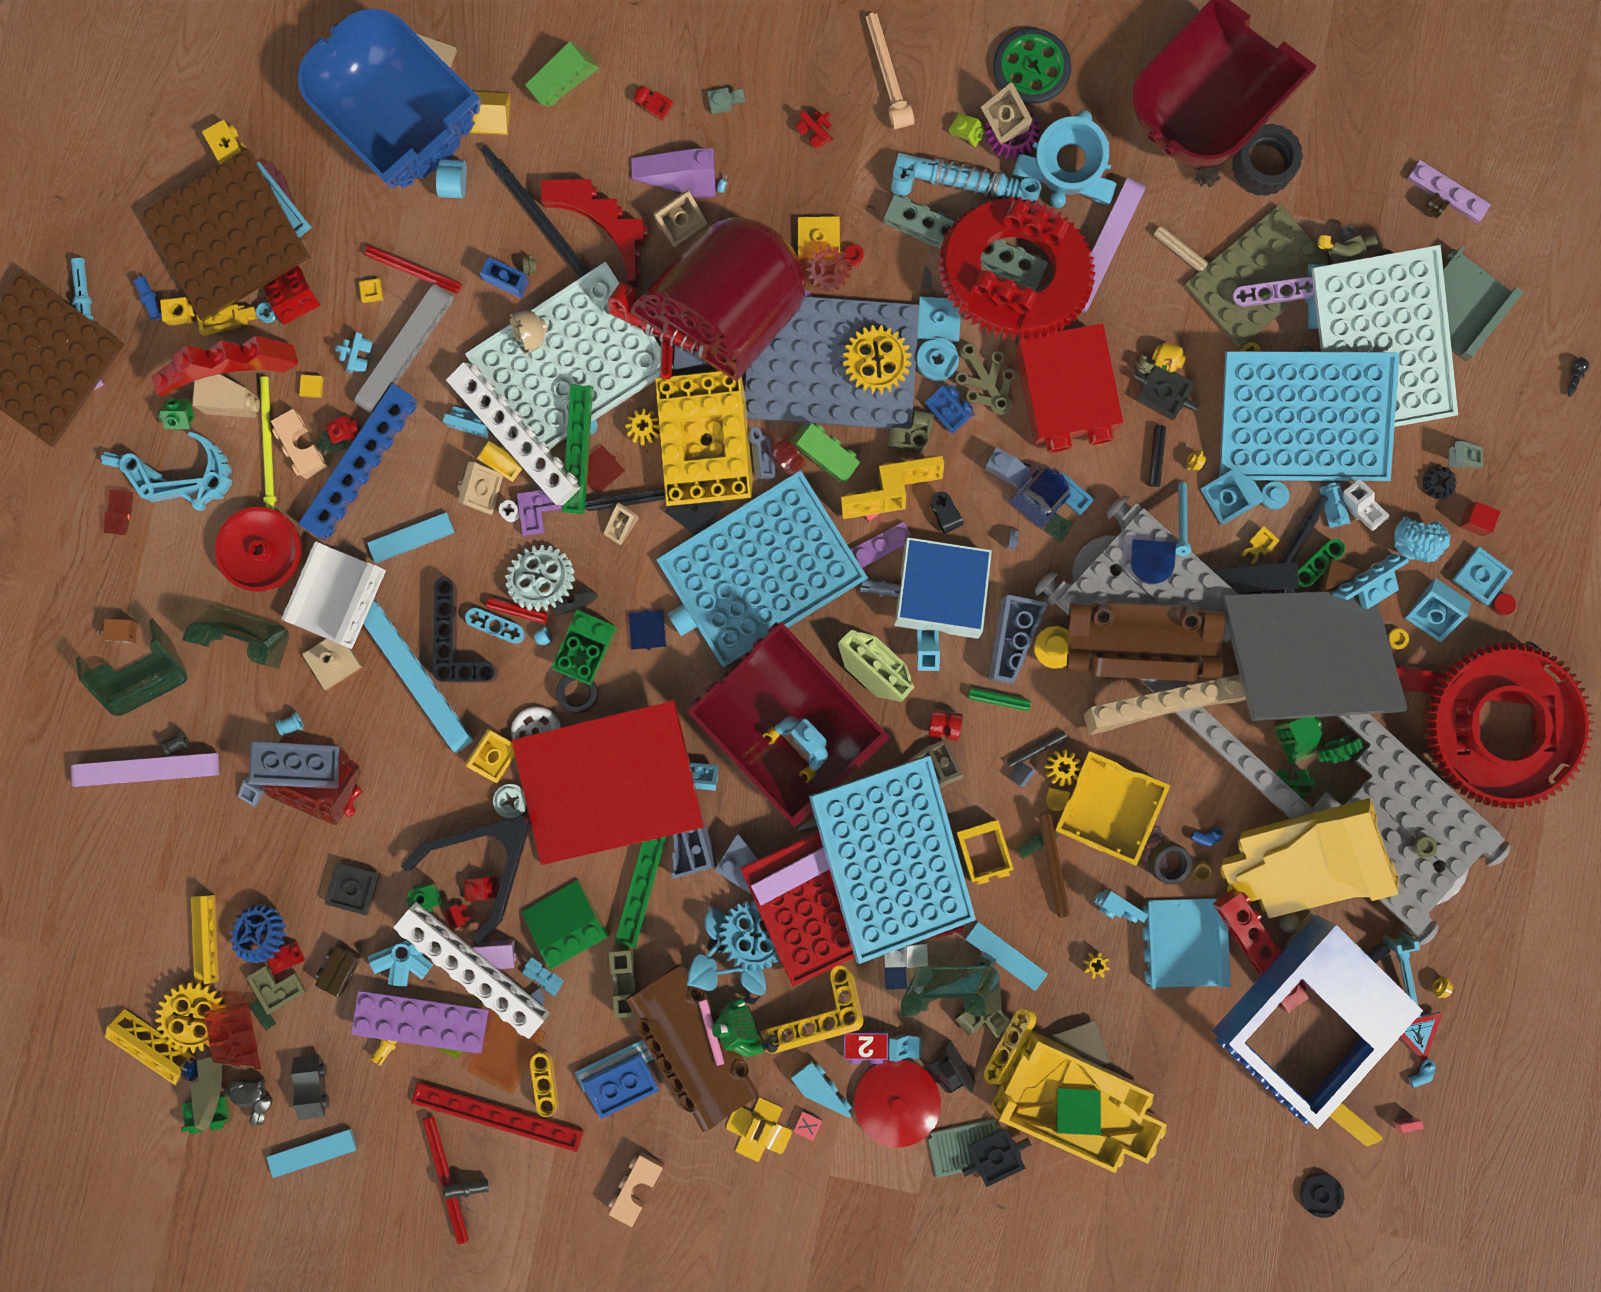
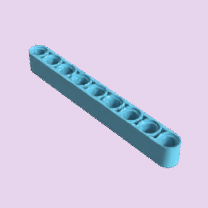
[363,598,474,753]

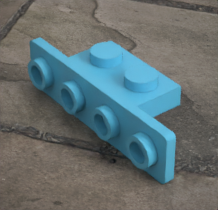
[1332,554,1409,609]

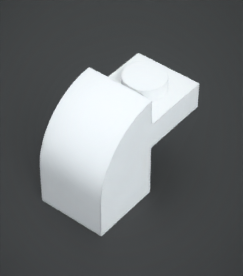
[1343,479,1389,531]

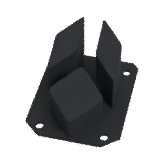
[928,1040,976,1093]

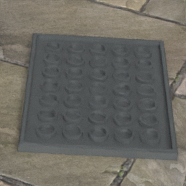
[1221,592,1408,721]

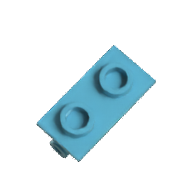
[1319,482,1350,528]

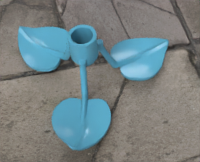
[687,907,766,995]

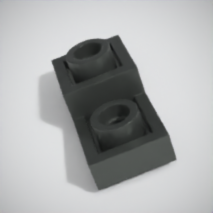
[554,589,598,615]

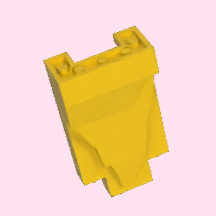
[1220,798,1399,919]
[990,1031,1167,1173]

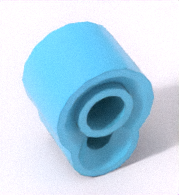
[436,159,467,199]

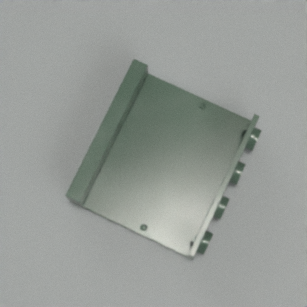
[1443,245,1524,361]

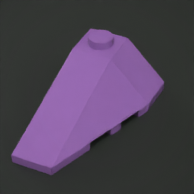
[631,148,716,198]

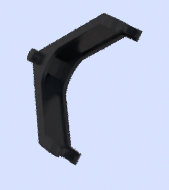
[401,815,531,944]

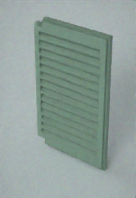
[928,1118,1001,1178]

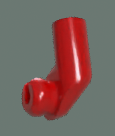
[340,784,363,817]

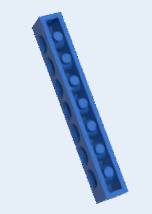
[298,383,417,541]

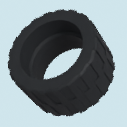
[1232,124,1303,196]

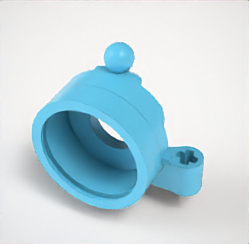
[1012,110,1117,208]

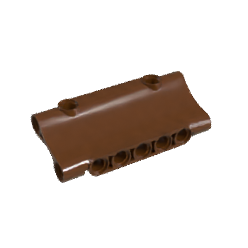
[1066,601,1225,681]
[625,963,759,1132]

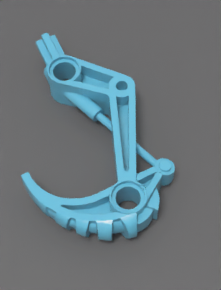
[101,432,233,511]

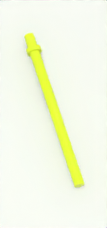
[260,377,277,510]

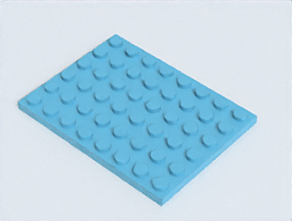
[1219,351,1399,481]
[656,470,868,668]
[809,755,976,964]

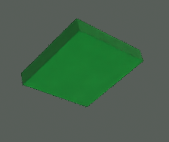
[1056,1088,1101,1136]

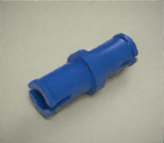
[133,276,162,320]

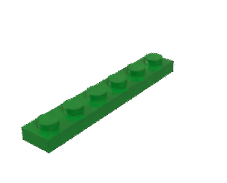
[562,385,593,514]
[614,836,667,949]

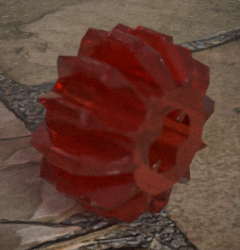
[771,439,805,476]

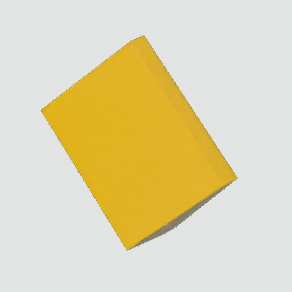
[470,91,510,135]
[465,729,515,783]

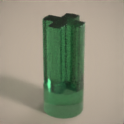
[249,999,277,1031]

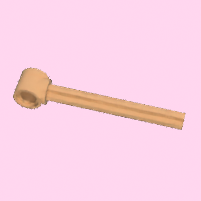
[865,13,915,130]

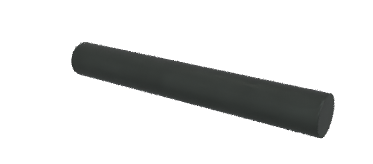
[1007,731,1067,768]

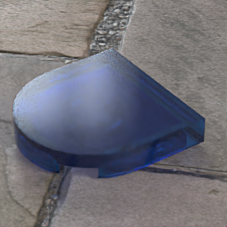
[1130,539,1176,585]

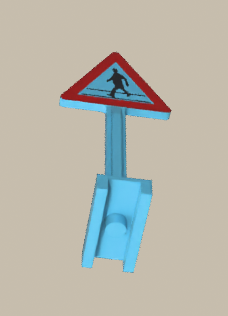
[1382,931,1442,1062]

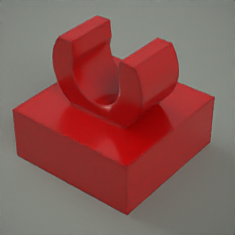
[443,904,471,930]

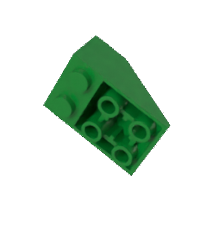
[551,610,619,686]

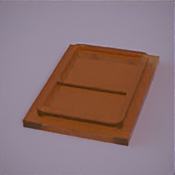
[467,1014,546,1096]

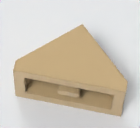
[603,502,639,545]

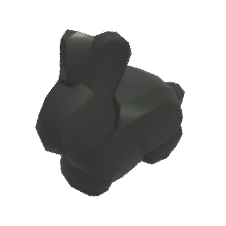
[223,1079,273,1126]

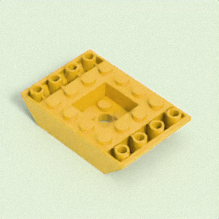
[655,371,752,506]

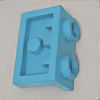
[443,406,490,438]
[690,763,719,791]

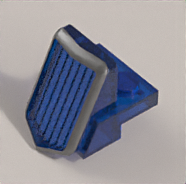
[1009,468,1071,529]

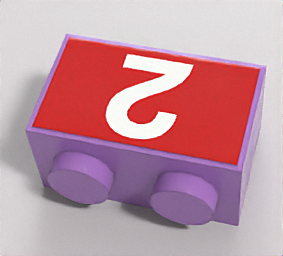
[844,1031,888,1064]

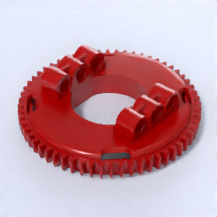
[1423,642,1595,809]

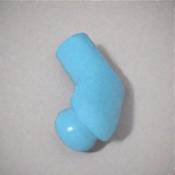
[1408,1059,1436,1088]

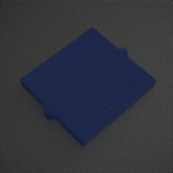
[628,609,666,651]

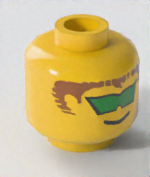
[1152,342,1186,372]

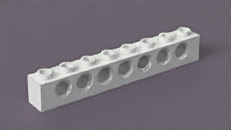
[446,362,581,505]
[394,902,550,1039]

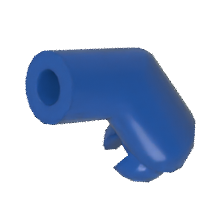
[1190,827,1224,847]

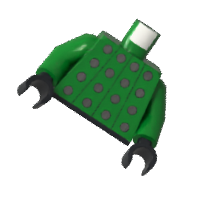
[712,991,780,1057]

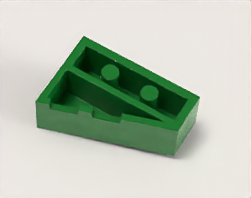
[1273,717,1322,765]

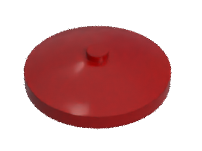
[215,507,302,592]
[854,1059,941,1148]

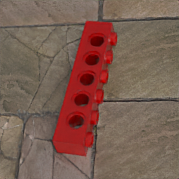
[1212,889,1309,1013]

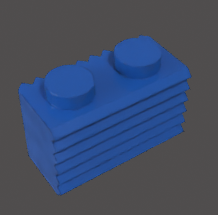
[480,257,530,298]

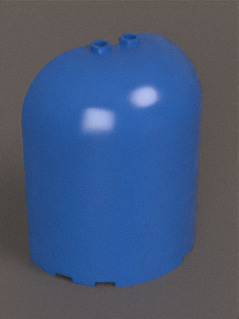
[298,9,481,189]

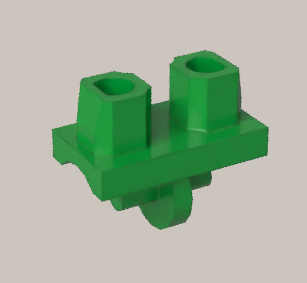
[1275,769,1315,798]

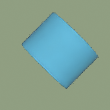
[668,605,697,636]

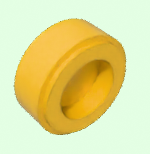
[1387,628,1409,650]

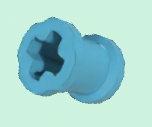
[275,712,304,738]

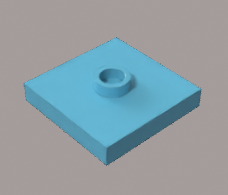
[917,297,961,342]
[1451,546,1513,606]

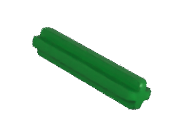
[968,688,1031,711]

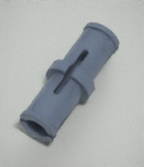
[860,580,901,597]

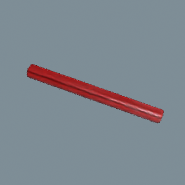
[422,1116,469,1244]

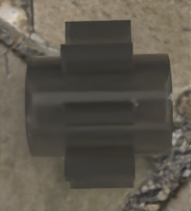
[1194,165,1221,188]

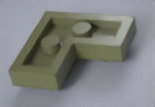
[246,966,307,1015]

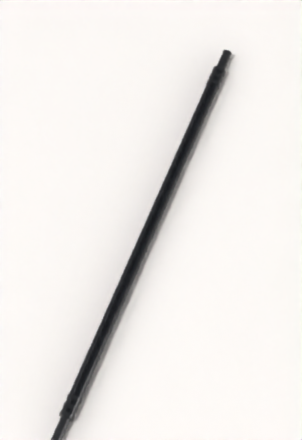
[481,144,712,441]

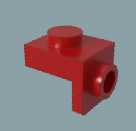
[326,416,361,444]
[463,876,498,902]
[267,942,305,975]

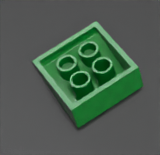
[522,880,610,970]

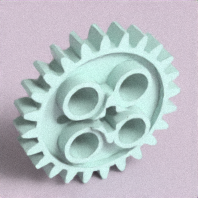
[505,545,575,612]

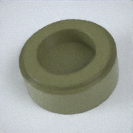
[1413,836,1437,858]

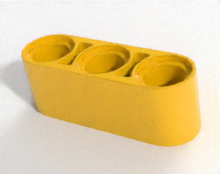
[530,1051,559,1117]

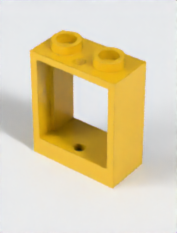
[955,820,1014,885]

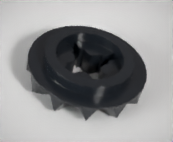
[1422,465,1458,499]

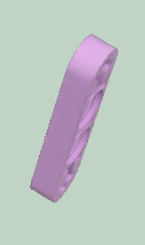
[1233,277,1314,307]

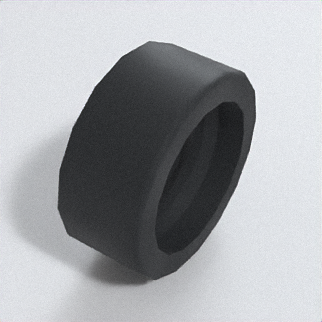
[556,675,598,713]
[1148,841,1192,885]

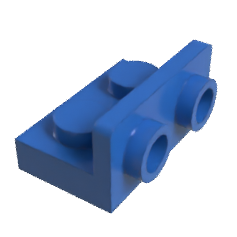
[925,384,975,434]

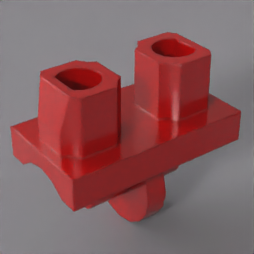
[795,110,834,149]

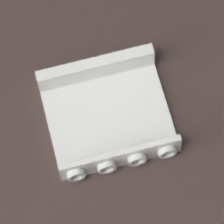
[281,541,386,649]

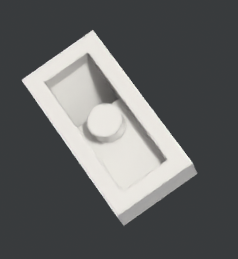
[884,944,928,968]

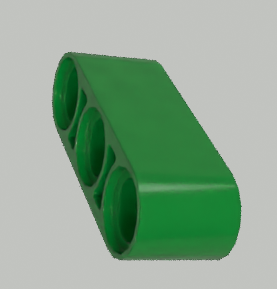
[1298,539,1346,589]

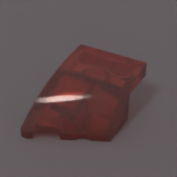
[204,1002,261,1070]

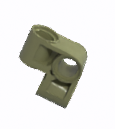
[887,410,934,453]
[954,996,1011,1038]

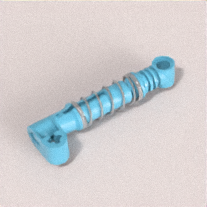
[891,153,1041,204]

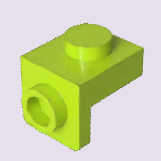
[948,113,985,147]

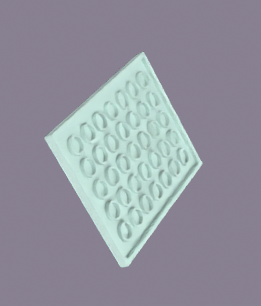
[1311,245,1458,427]
[465,262,674,453]

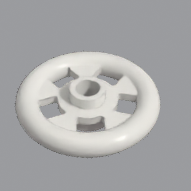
[511,706,561,740]

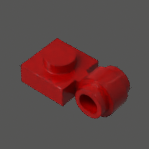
[632,85,674,121]

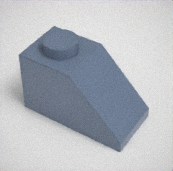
[984,447,1031,489]

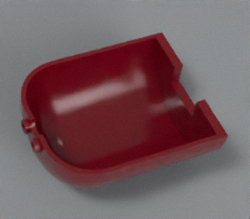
[1133,0,1317,167]
[631,217,805,382]

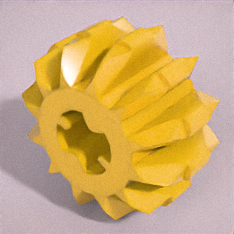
[625,409,660,445]
[1044,750,1082,786]

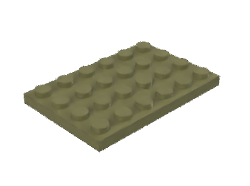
[1184,205,1333,348]

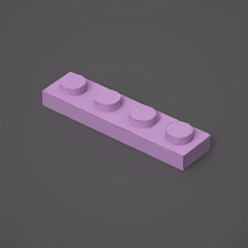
[1406,160,1491,224]

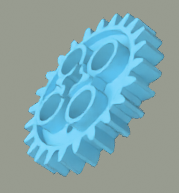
[718,901,779,972]

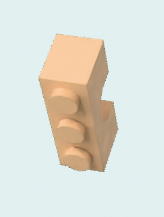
[271,409,328,479]
[608,1152,664,1227]

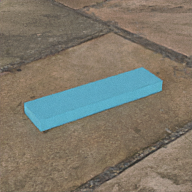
[367,512,455,563]
[965,922,1048,991]
[267,1129,357,1178]

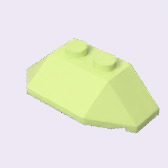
[838,629,915,702]

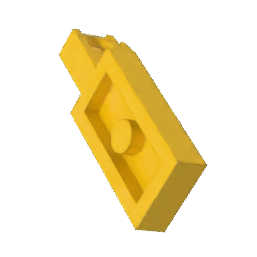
[196,304,258,336]

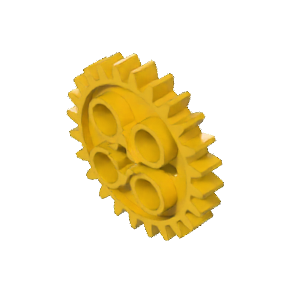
[843,325,911,395]
[155,981,229,1053]

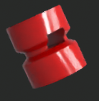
[928,709,963,741]

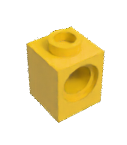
[160,297,196,326]

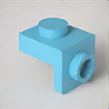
[888,1034,921,1062]

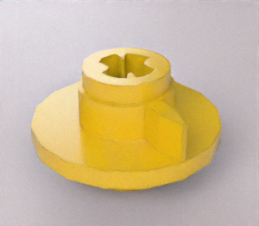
[1034,626,1068,669]

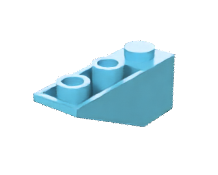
[791,1060,852,1118]

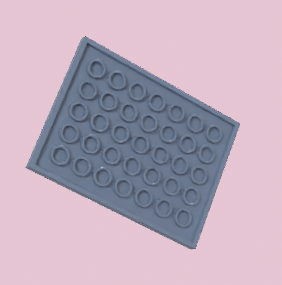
[745,297,919,429]

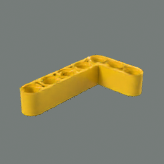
[760,965,863,1054]

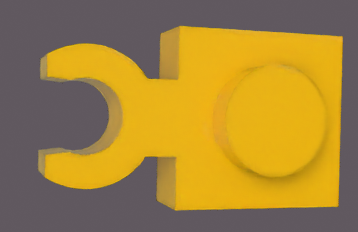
[1241,526,1280,565]

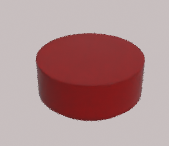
[843,244,864,266]
[1492,594,1516,616]

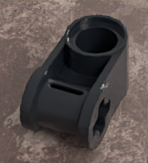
[930,491,964,534]

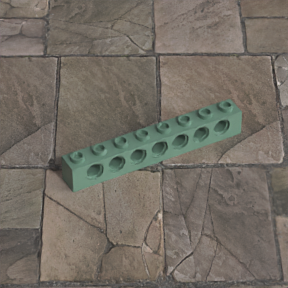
[883,195,1048,291]

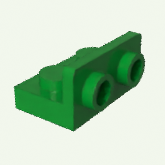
[181,1095,230,1134]

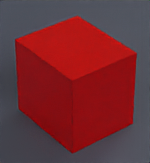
[1459,502,1501,536]

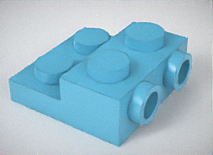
[1093,889,1148,923]

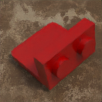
[263,265,321,325]

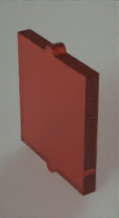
[587,445,625,495]

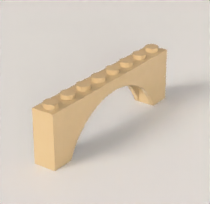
[1084,674,1246,735]

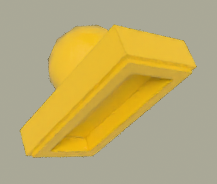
[477,441,523,482]

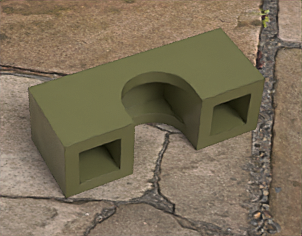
[609,948,637,1018]

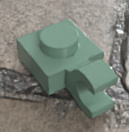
[708,88,746,114]

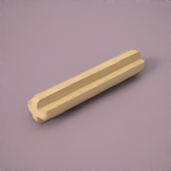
[1154,226,1208,272]

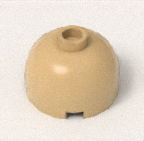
[510,310,548,355]

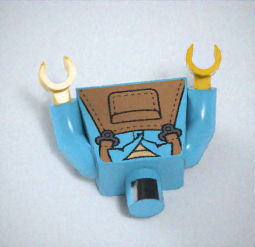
[763,716,828,783]

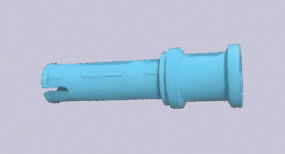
[71,258,94,321]

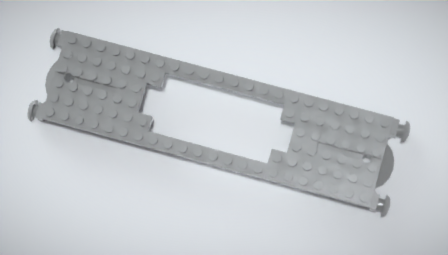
[1035,495,1511,946]

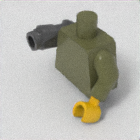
[1318,224,1379,264]

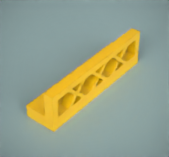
[191,895,219,984]
[105,1009,195,1086]

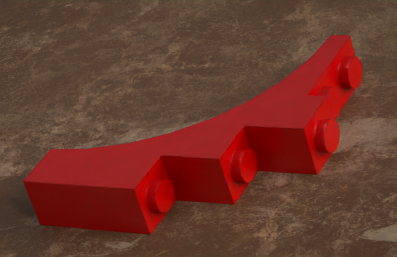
[541,179,648,286]
[151,335,299,396]

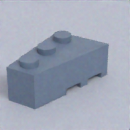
[714,833,759,894]

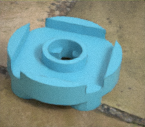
[917,338,959,381]

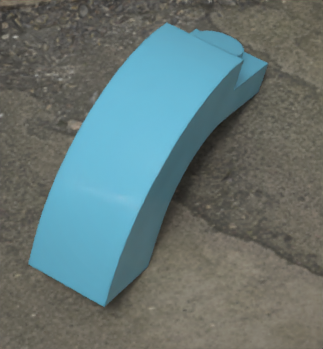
[916,629,940,671]

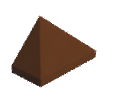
[1314,559,1360,592]

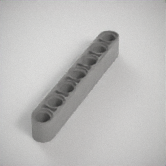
[354,284,454,414]

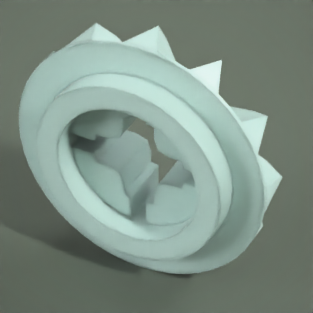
[493,784,527,818]

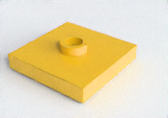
[798,217,840,260]

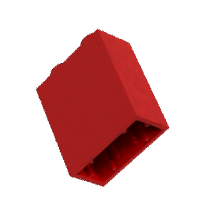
[1015,323,1124,453]

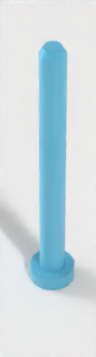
[1175,481,1191,556]

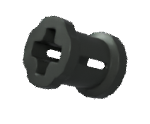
[160,730,190,757]

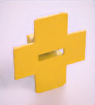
[726,1097,792,1162]

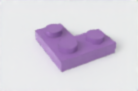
[517,490,562,536]

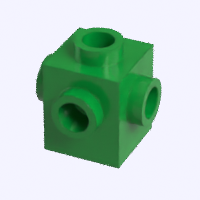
[158,398,195,430]
[406,883,442,913]

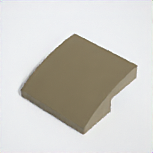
[1052,1020,1110,1066]

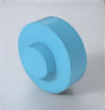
[1261,482,1289,510]

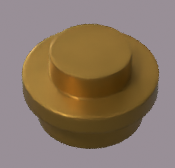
[1190,861,1213,883]

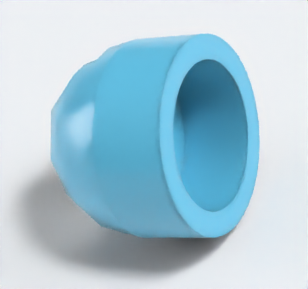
[534,627,552,645]

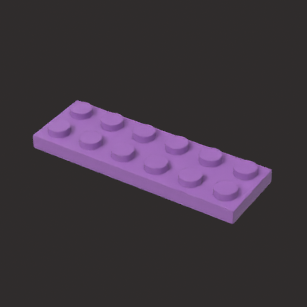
[351,990,489,1054]

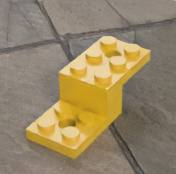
[841,455,944,519]

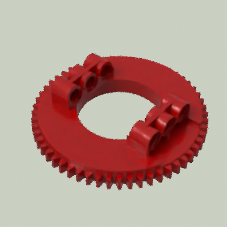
[938,197,1095,341]

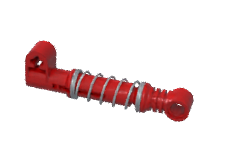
[608,282,704,360]

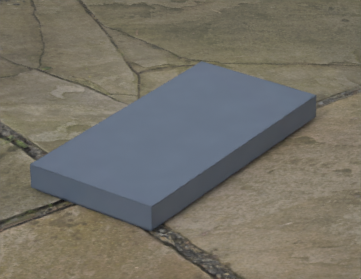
[248,741,340,789]

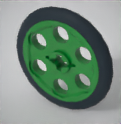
[993,28,1071,104]

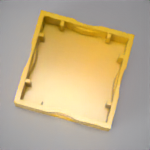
[1055,751,1171,866]

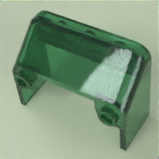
[76,618,187,716]

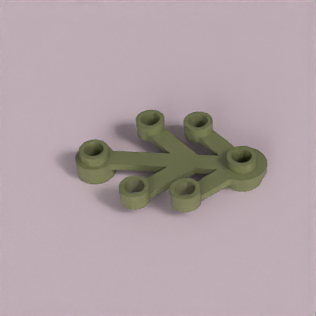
[955,342,1015,415]

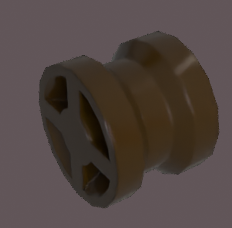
[1423,192,1450,219]

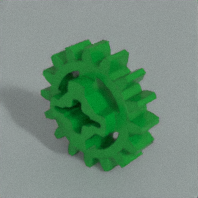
[1315,734,1365,764]

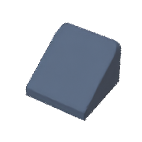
[1009,763,1036,788]
[237,776,268,807]

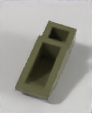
[190,1056,222,1131]

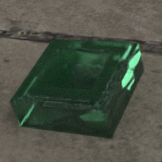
[1043,513,1073,542]

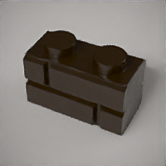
[315,945,362,997]

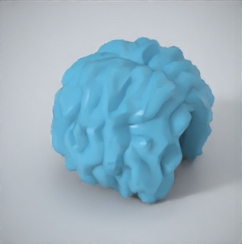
[1394,516,1451,563]

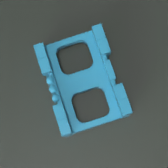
[522,957,564,997]

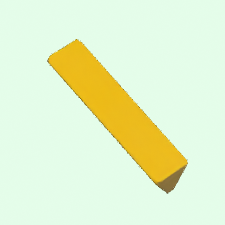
[1329,1103,1383,1146]

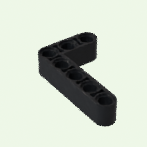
[433,577,498,683]

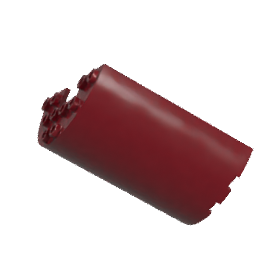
[688,622,890,827]

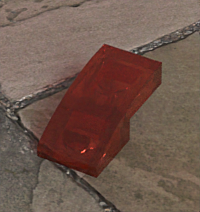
[104,490,133,535]

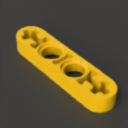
[984,1009,1036,1084]

